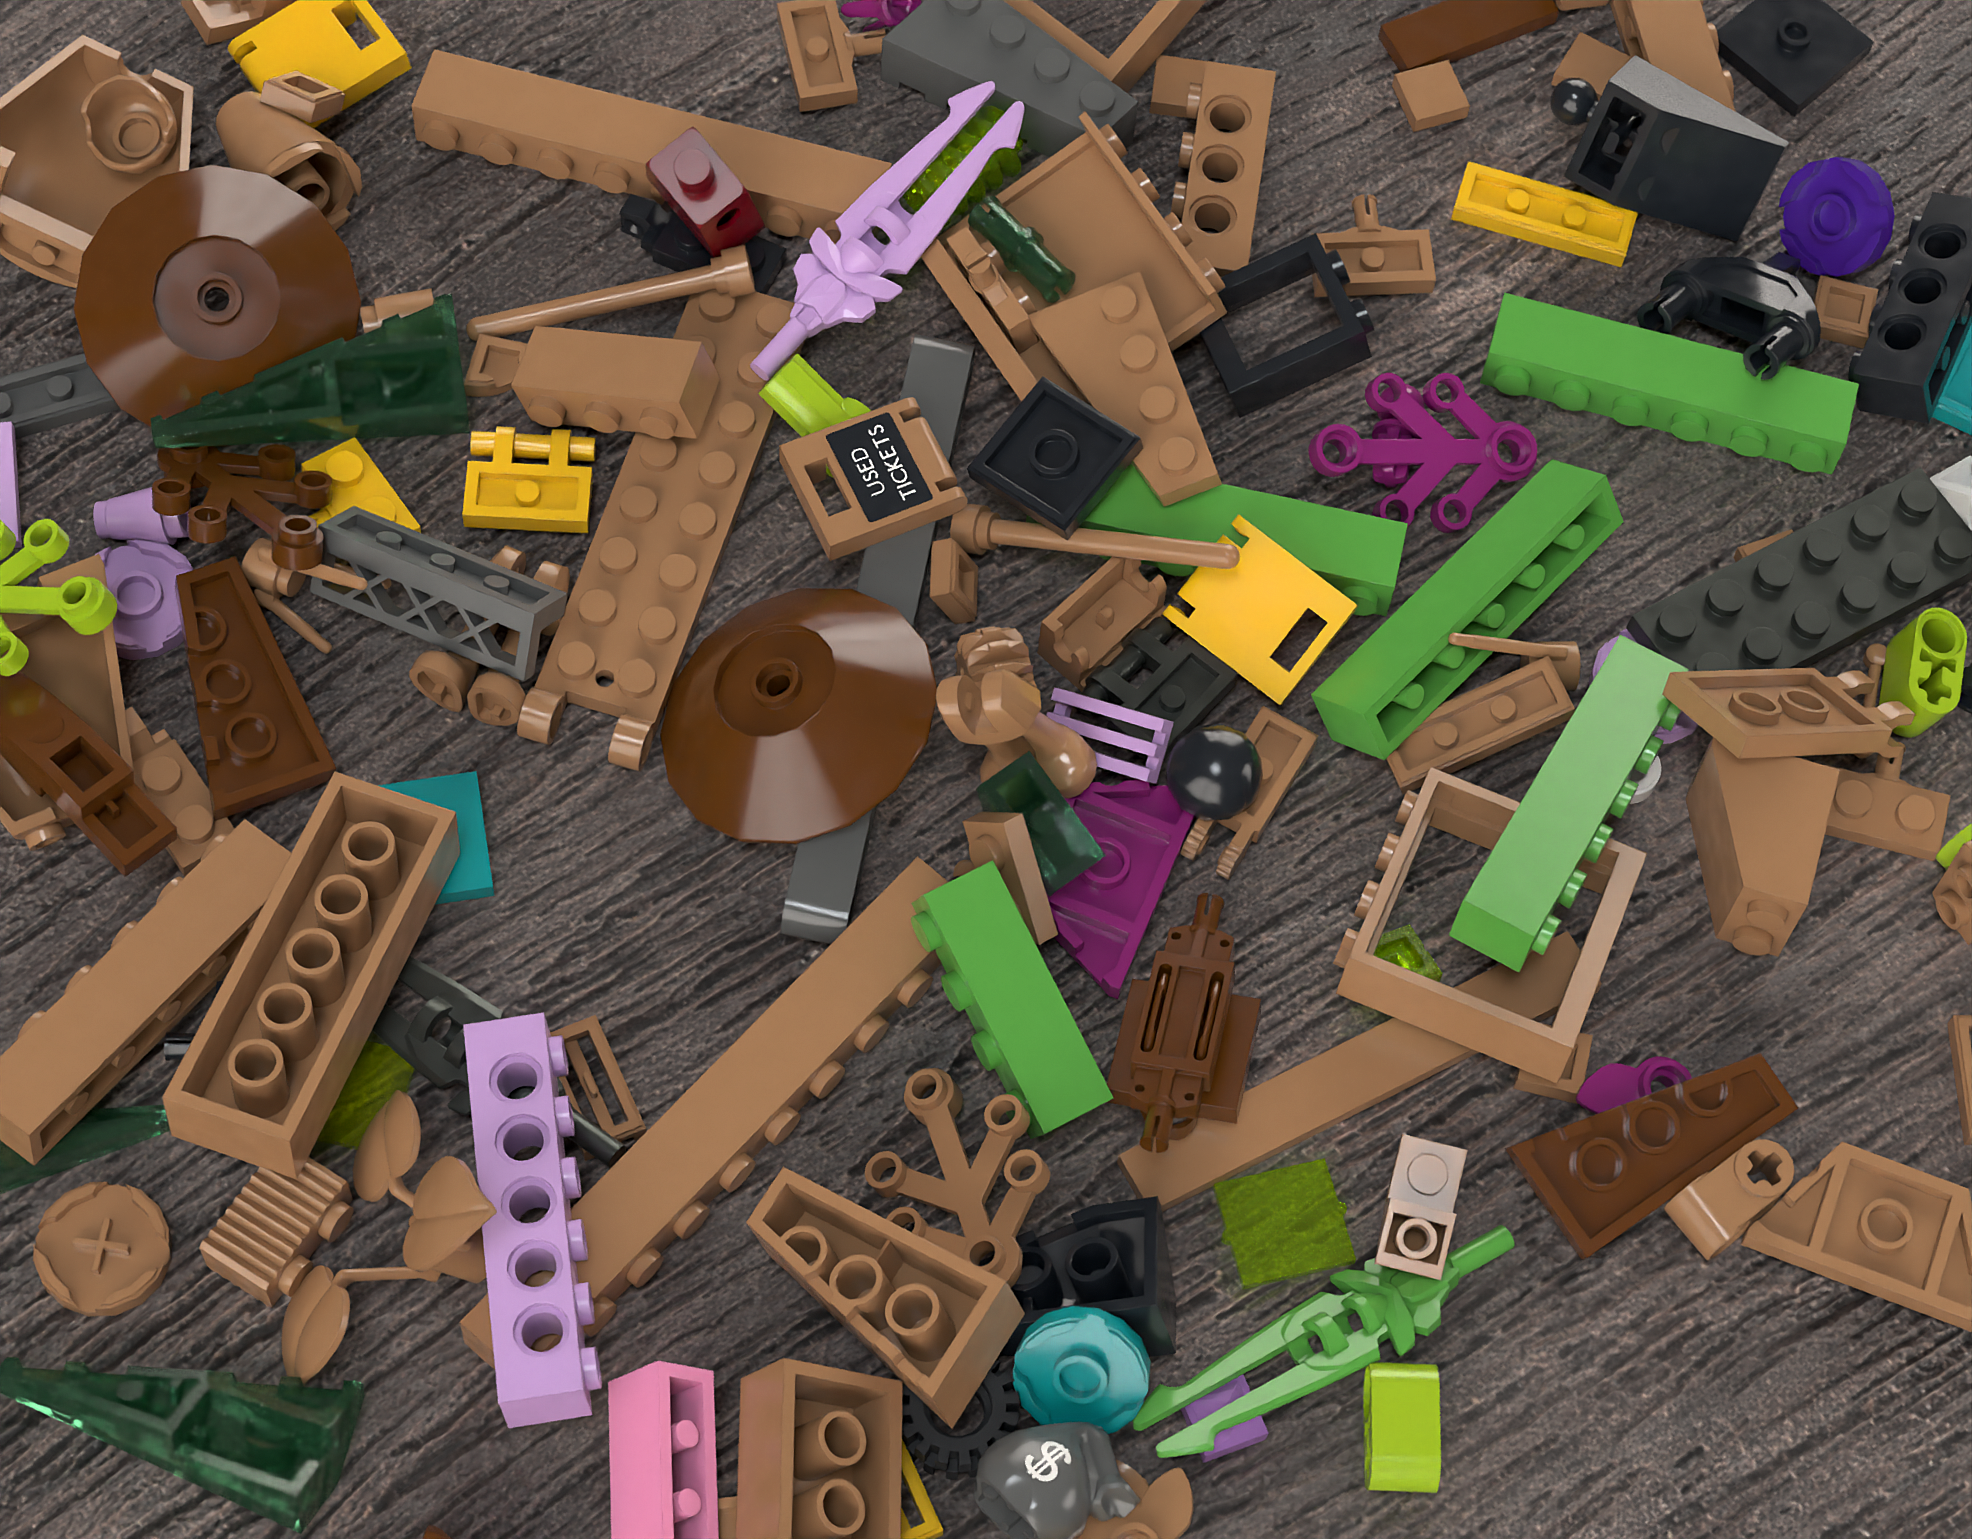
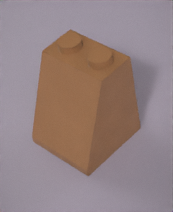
[1686,737,1840,957]

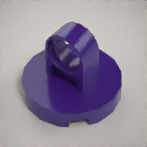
[1779,156,1895,277]

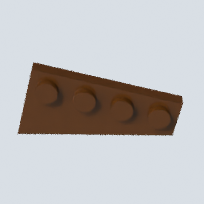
[175,557,336,821]
[1505,1053,1799,1259]

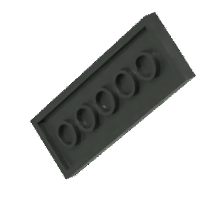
[1626,467,1972,671]

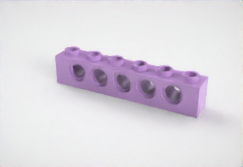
[463,1012,602,1428]

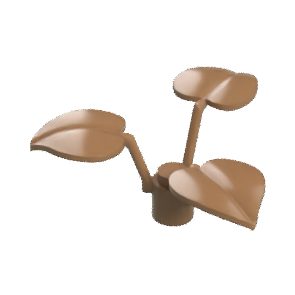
[281,1090,497,1393]

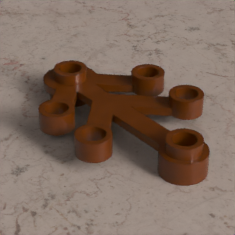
[152,434,332,571]

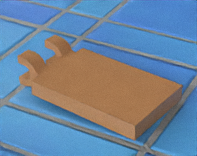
[1662,668,1915,759]

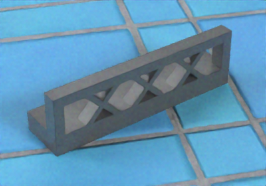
[310,506,568,682]

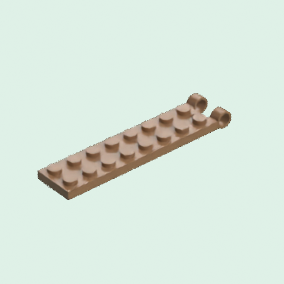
[517,289,805,772]

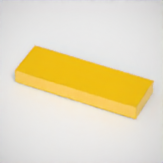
[1451,161,1638,268]

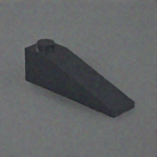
[978,1196,1176,1357]

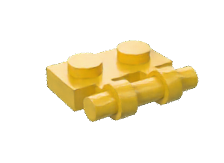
[462,426,596,533]

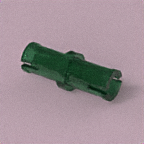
[968,196,1076,303]

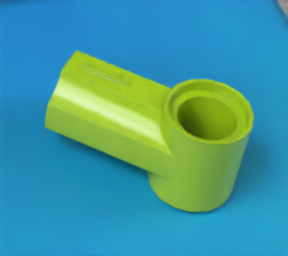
[758,353,871,478]

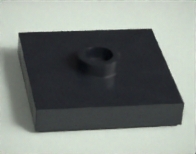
[1717,0,1874,117]
[967,376,1143,541]

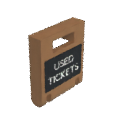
[779,397,967,561]

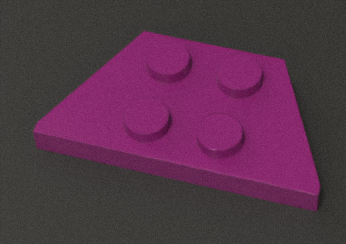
[1036,780,1196,999]

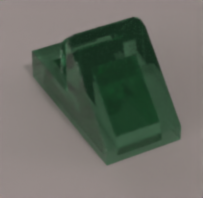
[976,751,1106,897]

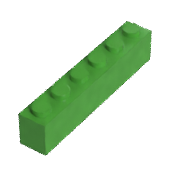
[1480,293,1859,475]
[1311,459,1624,760]
[1026,464,1408,616]
[1448,635,1689,972]

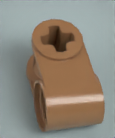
[1664,1139,1795,1261]

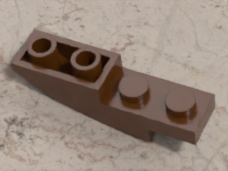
[0,672,177,877]

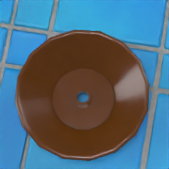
[74,165,361,447]
[660,588,937,844]

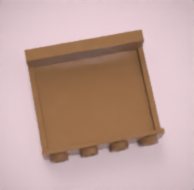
[921,111,1227,405]

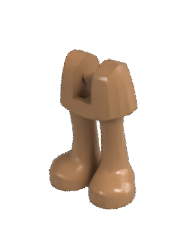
[409,545,570,726]
[935,669,1097,806]

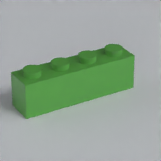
[911,860,1113,1139]

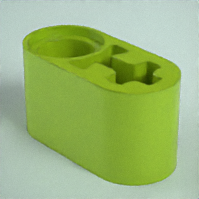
[1879,607,1967,738]
[1363,1362,1441,1493]

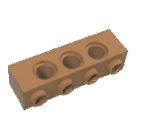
[1171,61,1276,277]

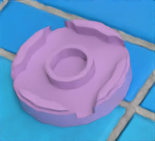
[95,540,194,660]

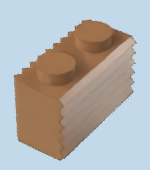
[199,1157,353,1308]

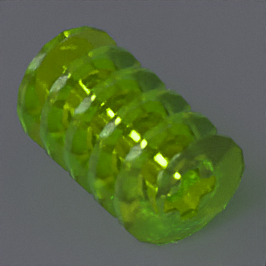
[902,105,1023,229]

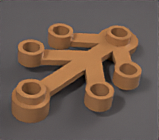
[865,1068,1050,1288]

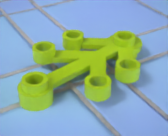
[0,519,117,676]

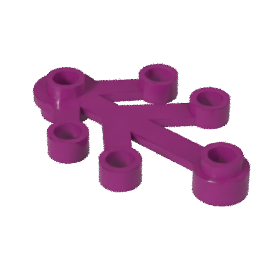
[1308,372,1537,533]

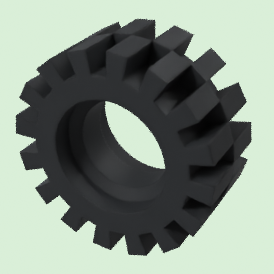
[902,1359,1020,1480]

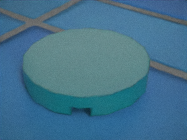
[1013,1306,1150,1434]

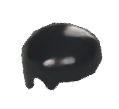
[1166,724,1263,821]

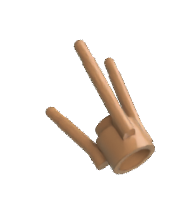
[241,538,392,654]
[1448,633,1581,691]

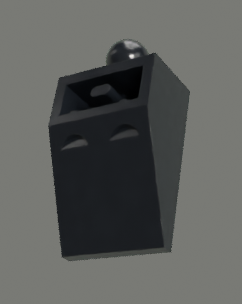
[1550,55,1789,241]

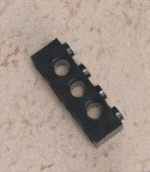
[1848,192,1972,424]

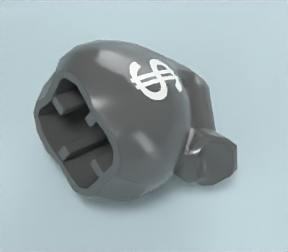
[973,1422,1141,1539]

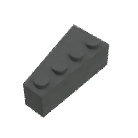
[881,0,1138,157]

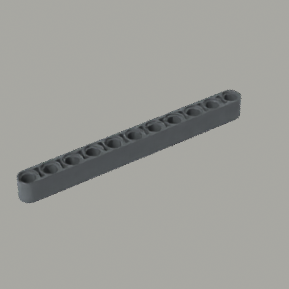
[781,334,976,944]

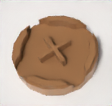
[33,1181,172,1317]

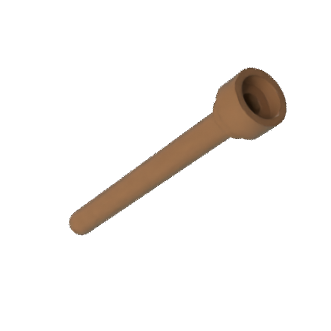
[466,245,756,341]
[950,503,1240,569]

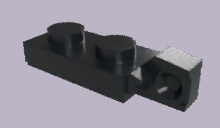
[619,194,787,295]

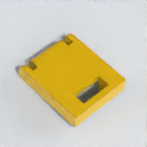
[228,0,412,128]
[1162,514,1359,705]

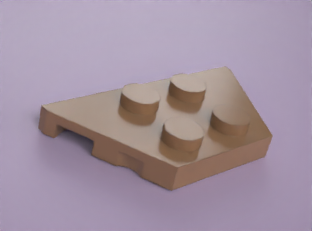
[1741,1142,1972,1332]

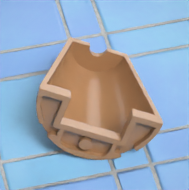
[0,35,194,288]
[0,554,135,851]

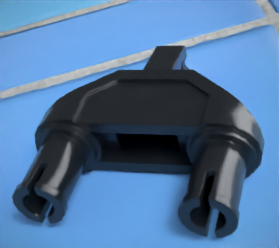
[1637,252,1821,380]

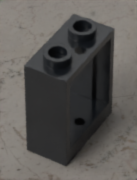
[1199,233,1375,418]

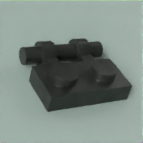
[1076,616,1238,761]

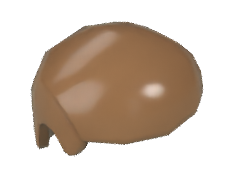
[81,75,177,174]

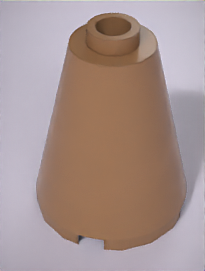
[216,92,362,231]

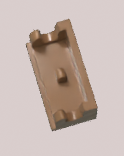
[1037,557,1167,692]

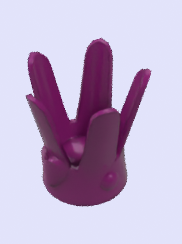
[841,0,921,32]

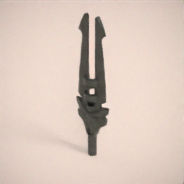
[372,956,626,1168]

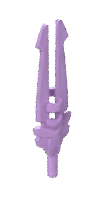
[750,81,1024,381]

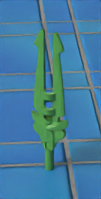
[1133,1225,1515,1457]

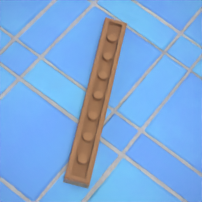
[1117,931,1602,1212]

